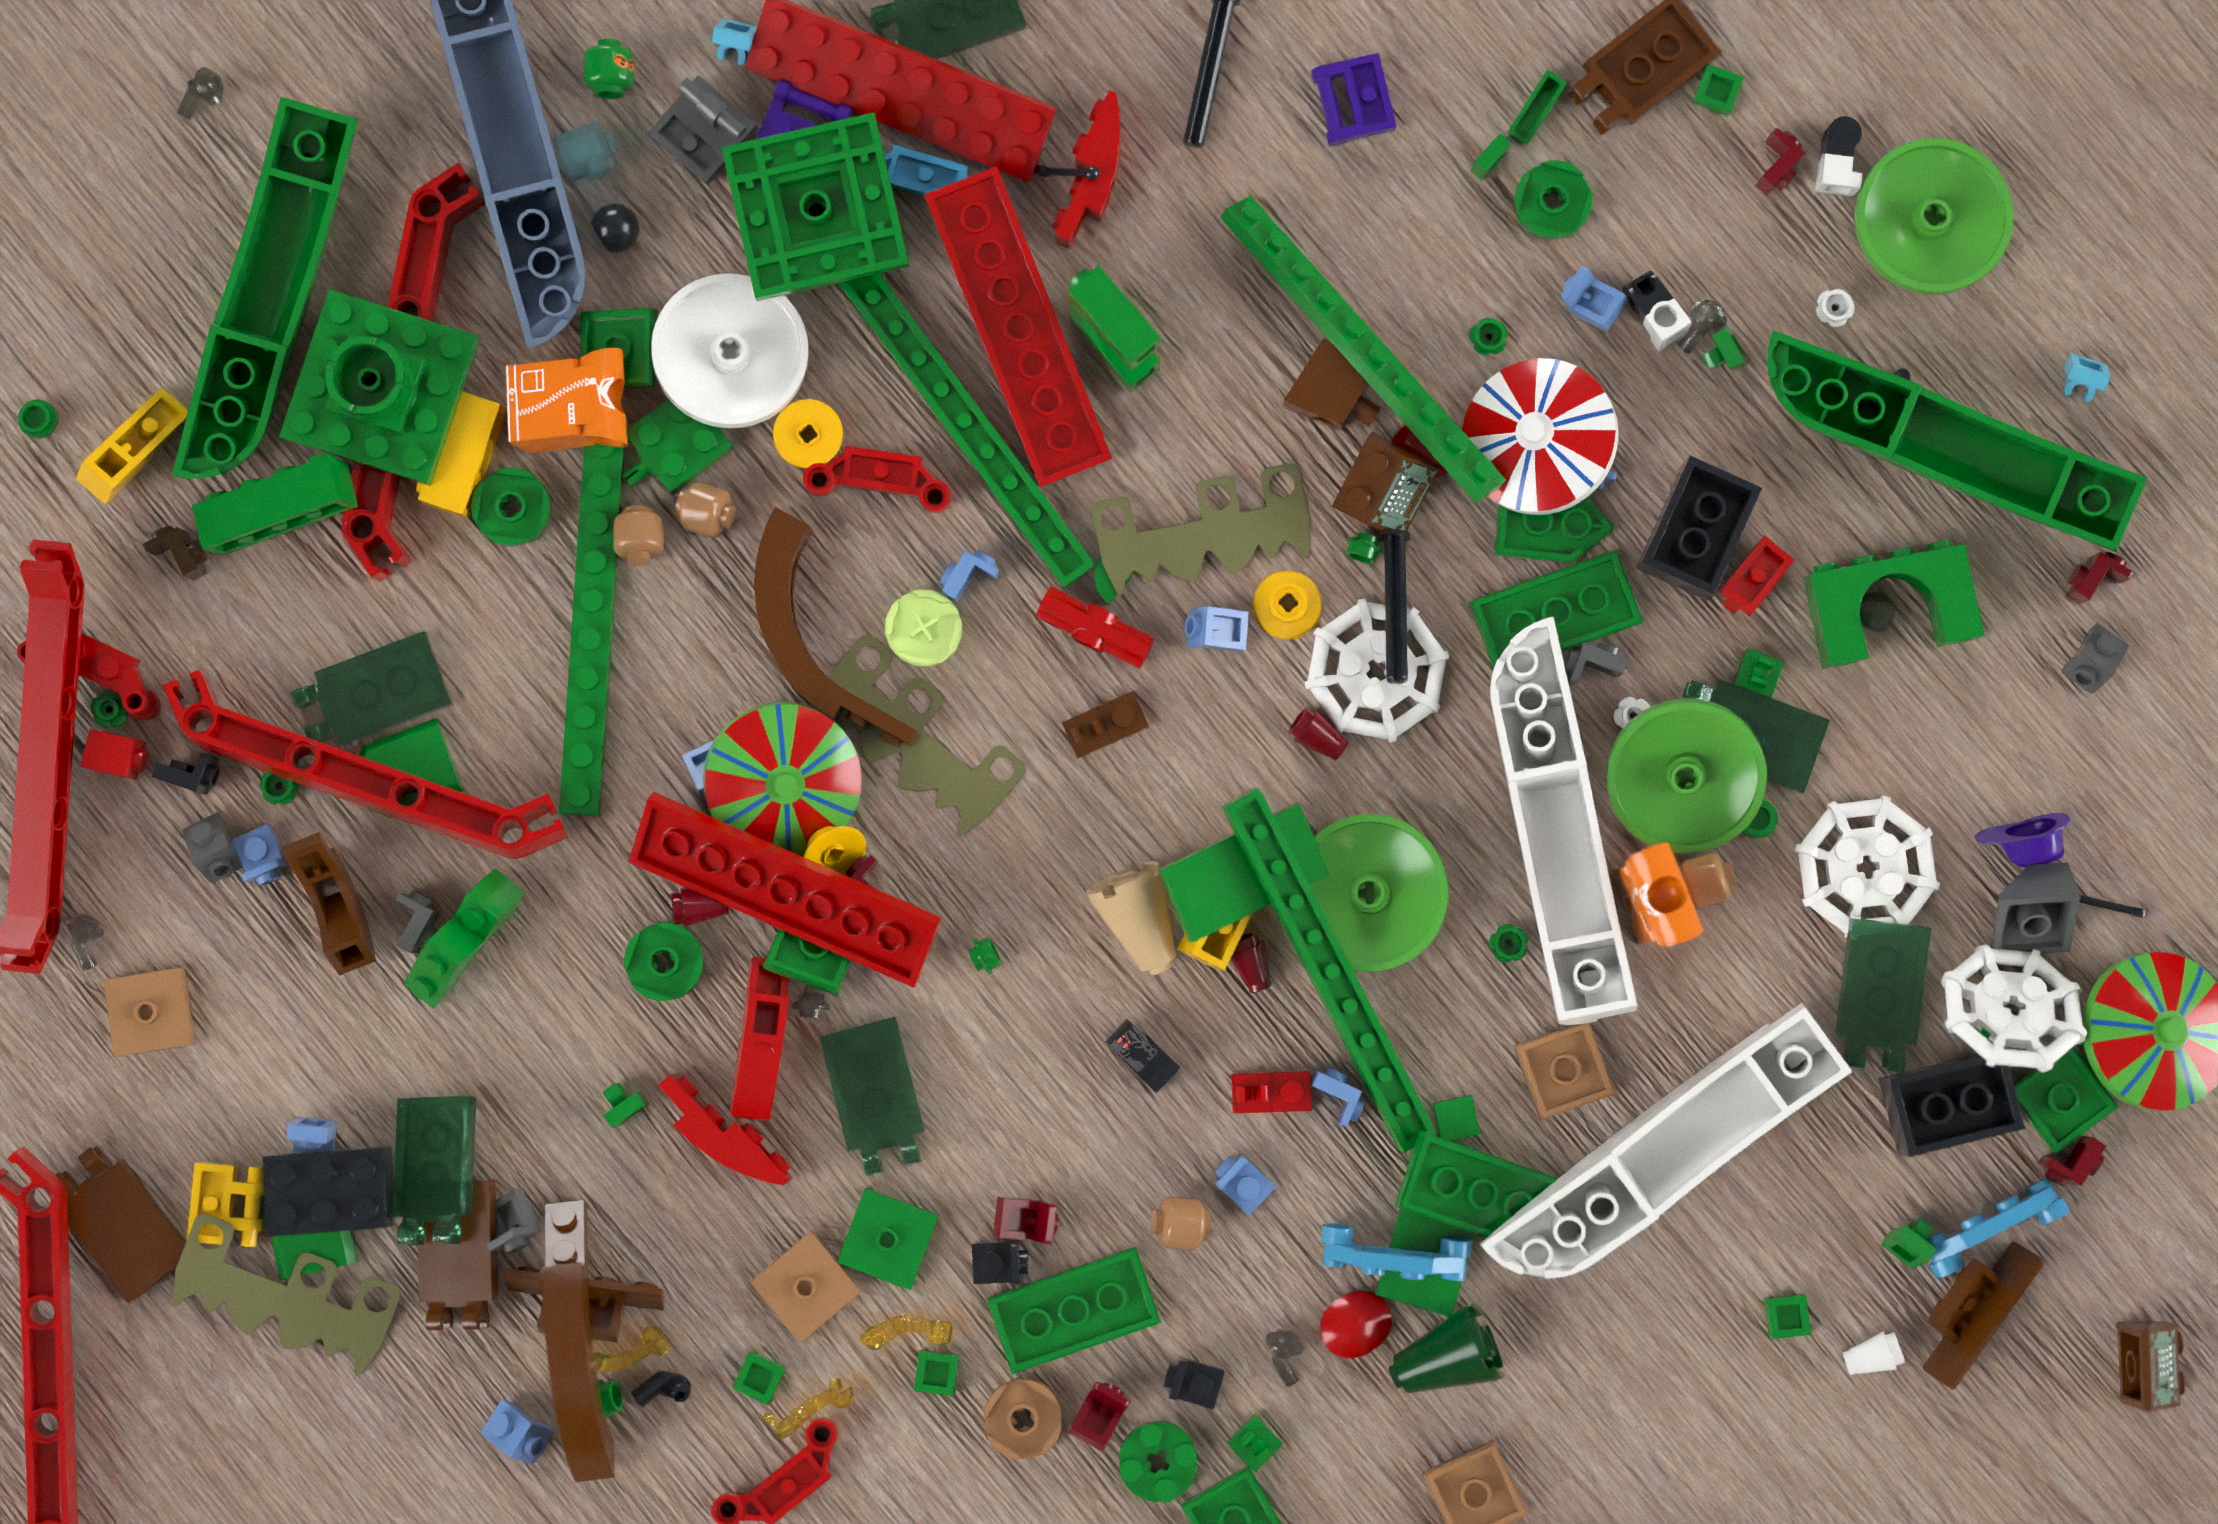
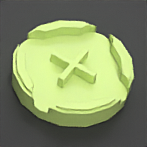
[885,589,963,667]

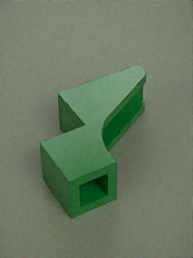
[404,868,525,1009]

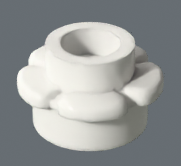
[1816,289,1854,327]
[1614,697,1650,729]

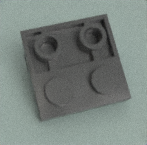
[648,75,758,186]

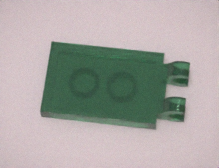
[870,0,1026,59]
[290,631,454,746]
[1682,679,1830,794]
[1835,918,1931,1072]
[819,1017,926,1176]
[392,1096,476,1246]

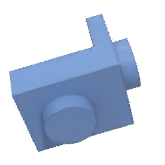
[1561,266,1629,332]
[940,550,1000,603]
[1311,1068,1365,1127]
[481,1399,554,1464]

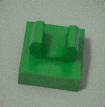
[1701,328,1749,370]
[1732,648,1785,700]
[602,1082,650,1128]
[1881,1218,1937,1269]
[1227,1414,1283,1472]

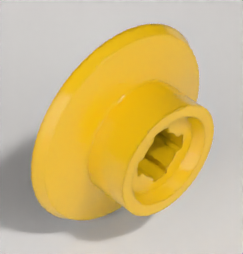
[773,399,843,468]
[1253,570,1322,640]
[804,826,866,876]

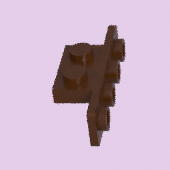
[1923,1242,2044,1390]
[504,1266,665,1343]

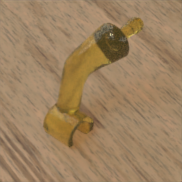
[860,1315,953,1350]
[594,1326,670,1373]
[763,1378,854,1439]

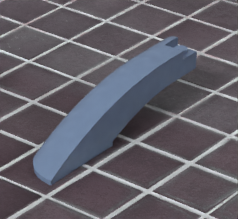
[430,0,585,349]

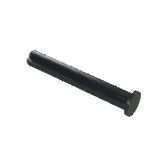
[1184,0,1240,148]
[1379,529,1410,684]

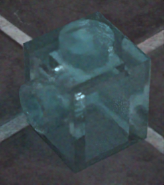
[555,121,619,182]

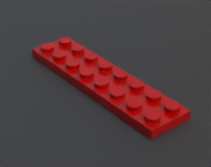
[745,0,1057,182]
[924,166,1112,488]
[628,792,942,988]

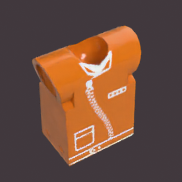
[505,348,628,454]
[1610,843,1703,946]

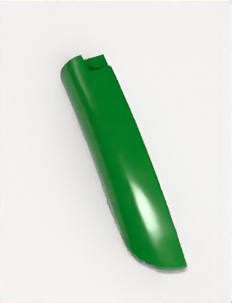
[172,97,359,479]
[1767,330,2148,552]

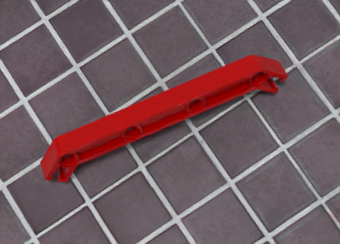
[341,162,486,582]
[0,539,85,974]
[163,669,569,859]
[0,1147,78,1524]

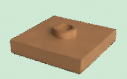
[103,967,195,1057]
[1513,1023,1615,1120]
[750,1231,862,1343]
[1422,1440,1529,1524]

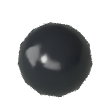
[591,203,640,253]

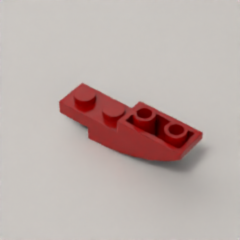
[1052,90,1120,249]
[730,957,789,1121]
[658,1074,792,1185]

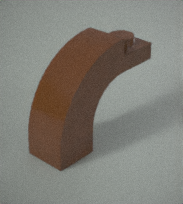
[282,832,376,975]

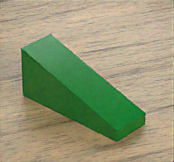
[1507,70,1569,145]

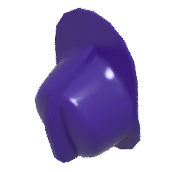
[1975,813,2070,868]

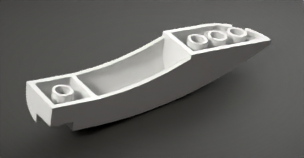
[1490,617,1637,1025]
[1480,1003,1852,1279]

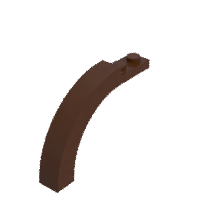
[754,507,919,749]
[542,1200,615,1483]

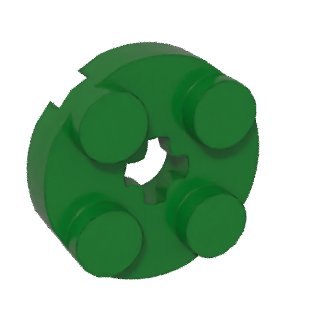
[1514,160,1593,240]
[471,467,552,547]
[624,922,704,1001]
[1119,1420,1198,1502]

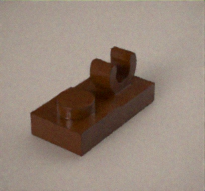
[1062,691,1149,759]

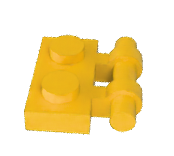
[186,1162,264,1247]

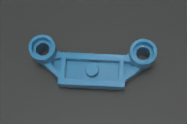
[884,145,969,196]
[1926,1178,2071,1279]
[1321,1223,1473,1281]

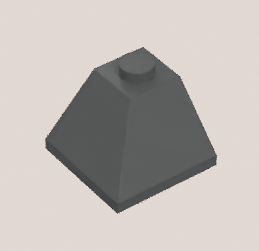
[1990,862,2081,954]

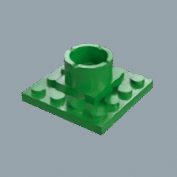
[721,113,910,301]
[279,289,480,486]

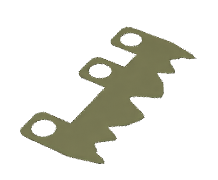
[1091,464,1311,597]
[812,635,1026,836]
[172,1214,401,1376]

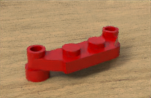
[803,446,951,513]
[17,633,161,721]
[711,1417,839,1524]

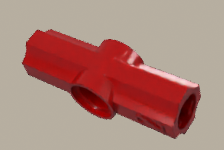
[1035,586,1155,670]

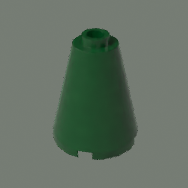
[1389,1303,1505,1393]

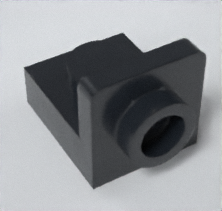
[152,753,220,795]
[972,1241,1028,1284]
[1163,1356,1225,1410]

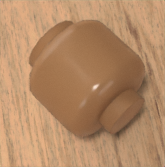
[675,482,736,537]
[614,505,664,566]
[1680,852,1737,909]
[1150,1197,1211,1250]

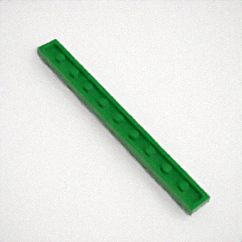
[1220,196,1506,504]
[838,274,1095,589]
[559,443,625,817]
[1221,787,1437,1153]

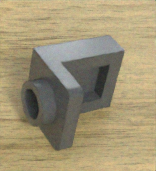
[2061,623,2129,694]
[1565,643,1628,686]
[183,812,243,883]
[395,890,441,954]
[487,1188,541,1254]

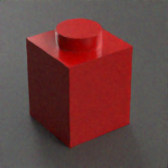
[80,729,148,780]

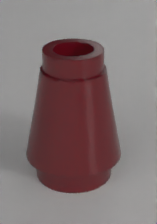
[1288,707,1349,761]
[671,888,729,927]
[1231,932,1272,993]

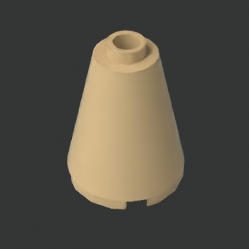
[1086,861,1176,975]

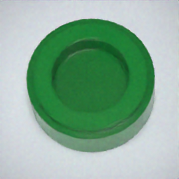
[1742,800,1778,839]

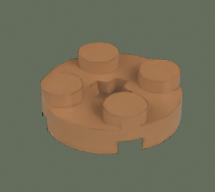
[984,1378,1062,1460]

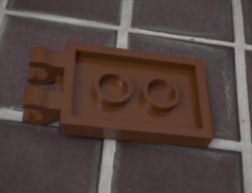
[1568,0,1722,135]
[56,1146,186,1303]
[416,1180,499,1330]

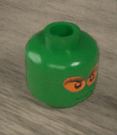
[583,39,634,99]

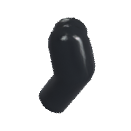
[631,1370,691,1407]

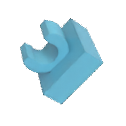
[712,18,757,66]
[2064,352,2111,403]

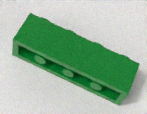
[192,453,358,556]

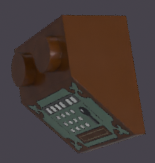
[1331,431,1441,531]
[2117,1321,2185,1411]

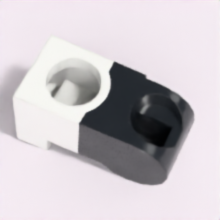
[1815,116,1863,196]
[1622,270,1692,352]

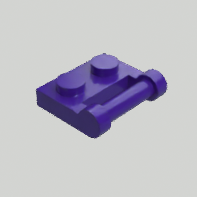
[1311,53,1397,146]
[756,78,853,139]

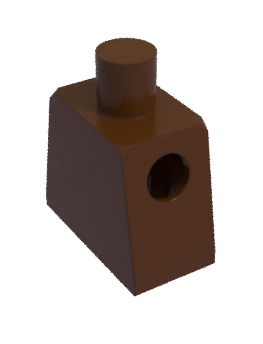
[1283,338,1382,430]

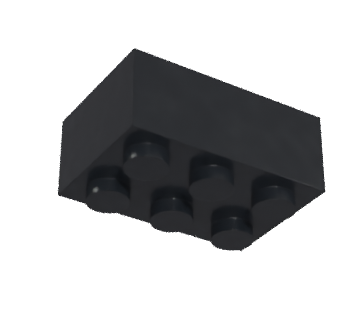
[1636,456,1762,600]
[1878,1054,2025,1157]
[262,1146,396,1237]

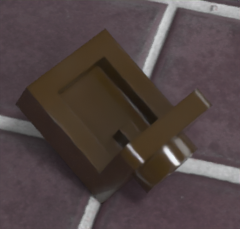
[143,526,208,580]

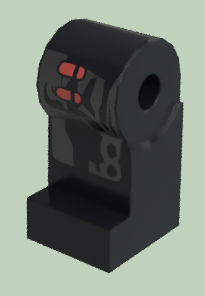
[1105,1019,1180,1093]

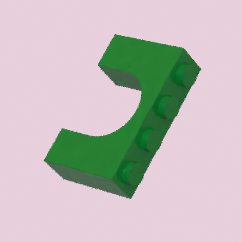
[1068,265,1161,393]
[1803,540,1985,669]

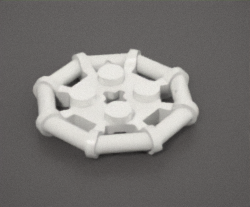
[1304,598,1450,743]
[1795,795,1940,940]
[1941,944,2087,1072]

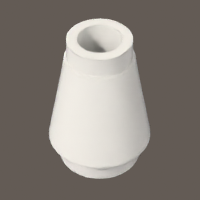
[1842,1331,1905,1375]

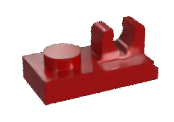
[1719,535,1795,616]
[1231,1071,1312,1114]

